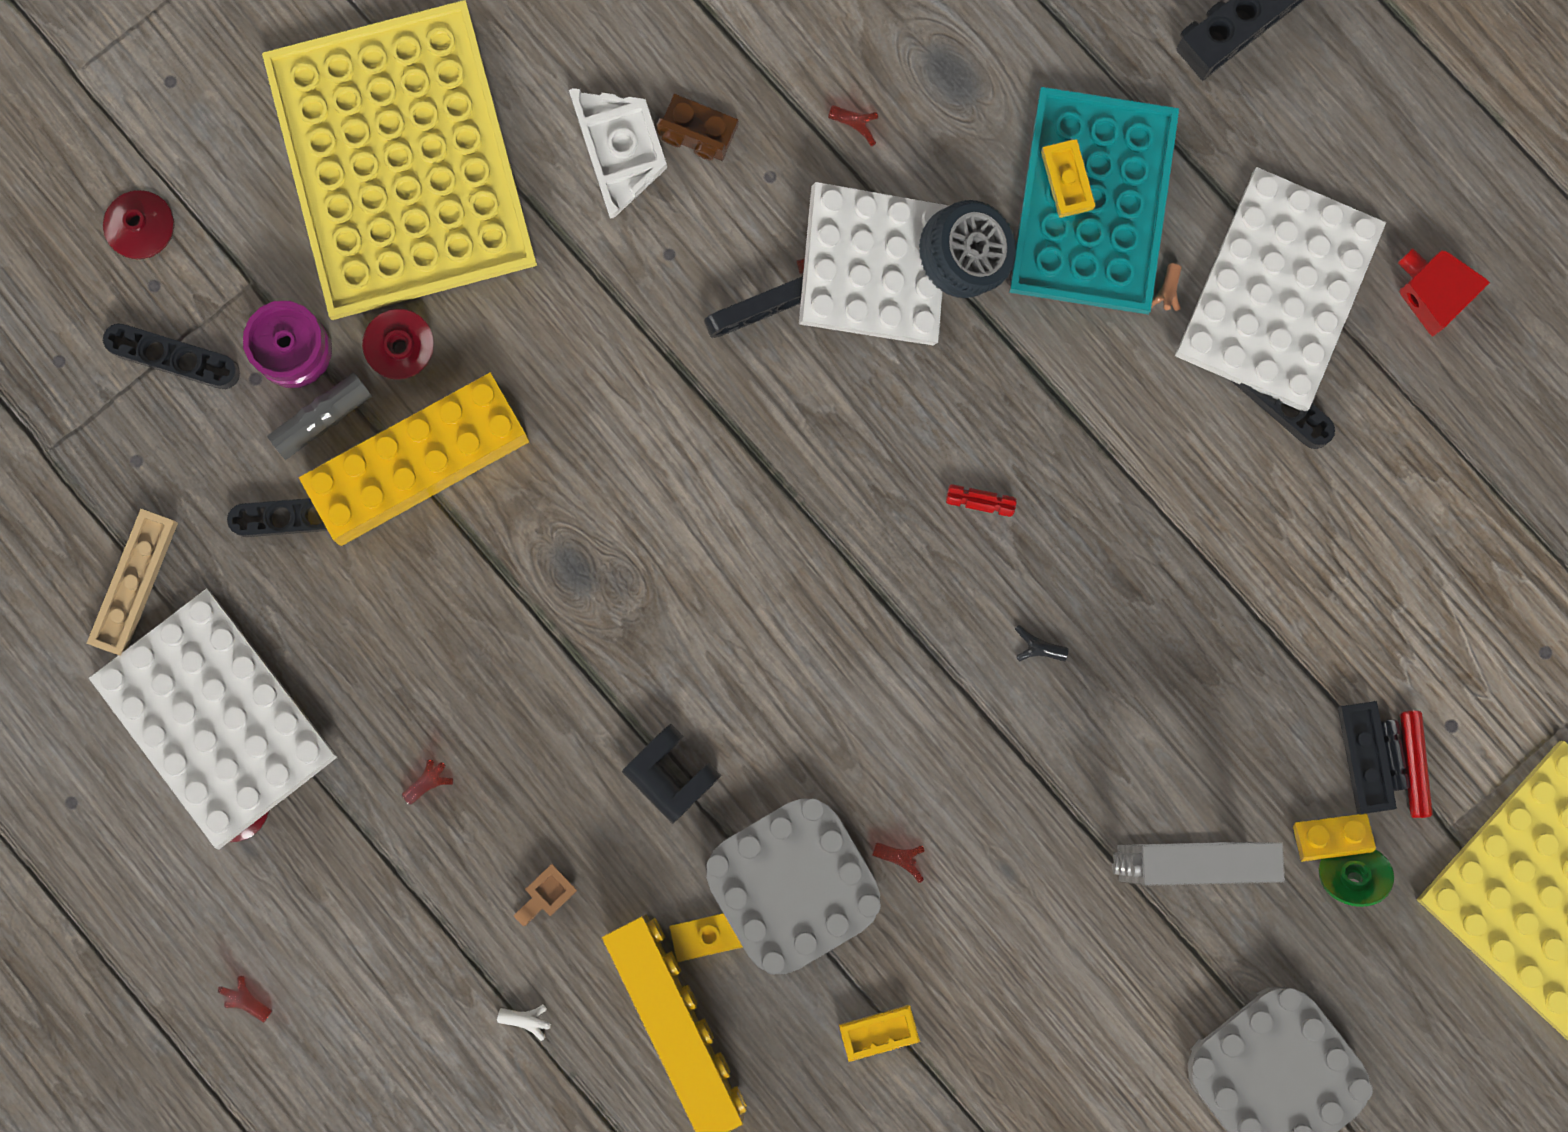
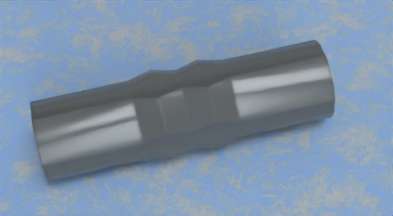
[267,372,372,460]

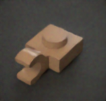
[514,864,578,927]

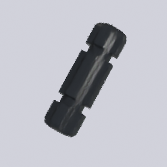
[1381,719,1410,791]

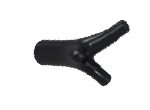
[1015,625,1069,662]

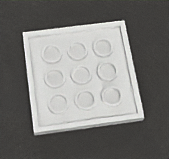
[799,182,948,345]

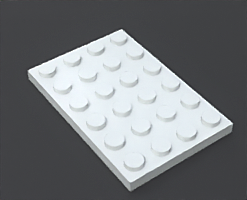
[1175,167,1386,411]
[89,588,337,849]

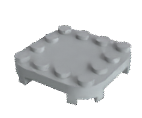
[706,798,881,975]
[1187,987,1373,1132]

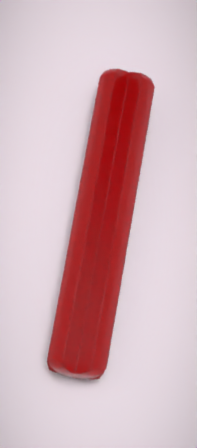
[1400,710,1433,818]

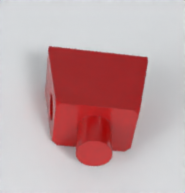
[1397,248,1490,337]

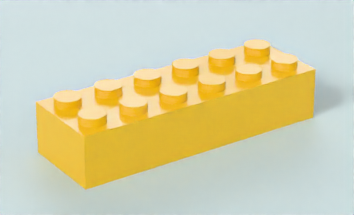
[298,372,529,546]
[602,914,747,1132]

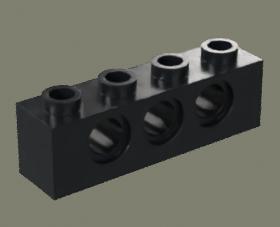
[1176,0,1305,81]

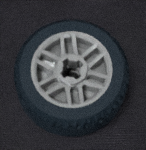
[919,200,1016,298]

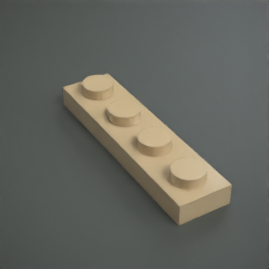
[86,509,178,656]

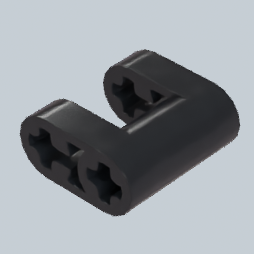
[622,724,722,824]

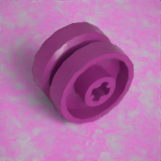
[243,301,332,388]

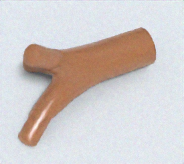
[1151,263,1182,311]

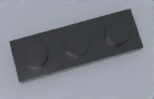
[1338,701,1397,815]

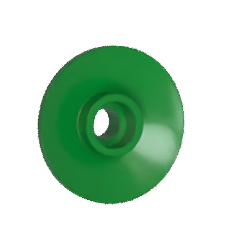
[1318,849,1394,907]

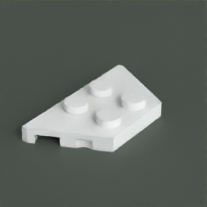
[569,88,667,219]

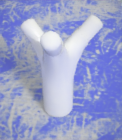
[497,1005,551,1041]

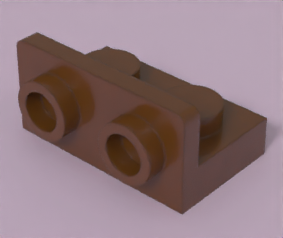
[657,93,739,161]

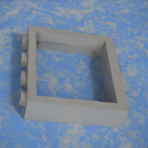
[1112,842,1285,885]

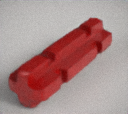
[946,484,1017,517]

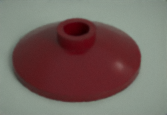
[103,190,174,259]
[362,309,434,380]

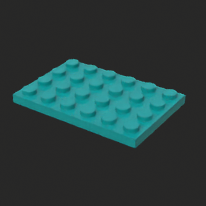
[1009,87,1180,314]

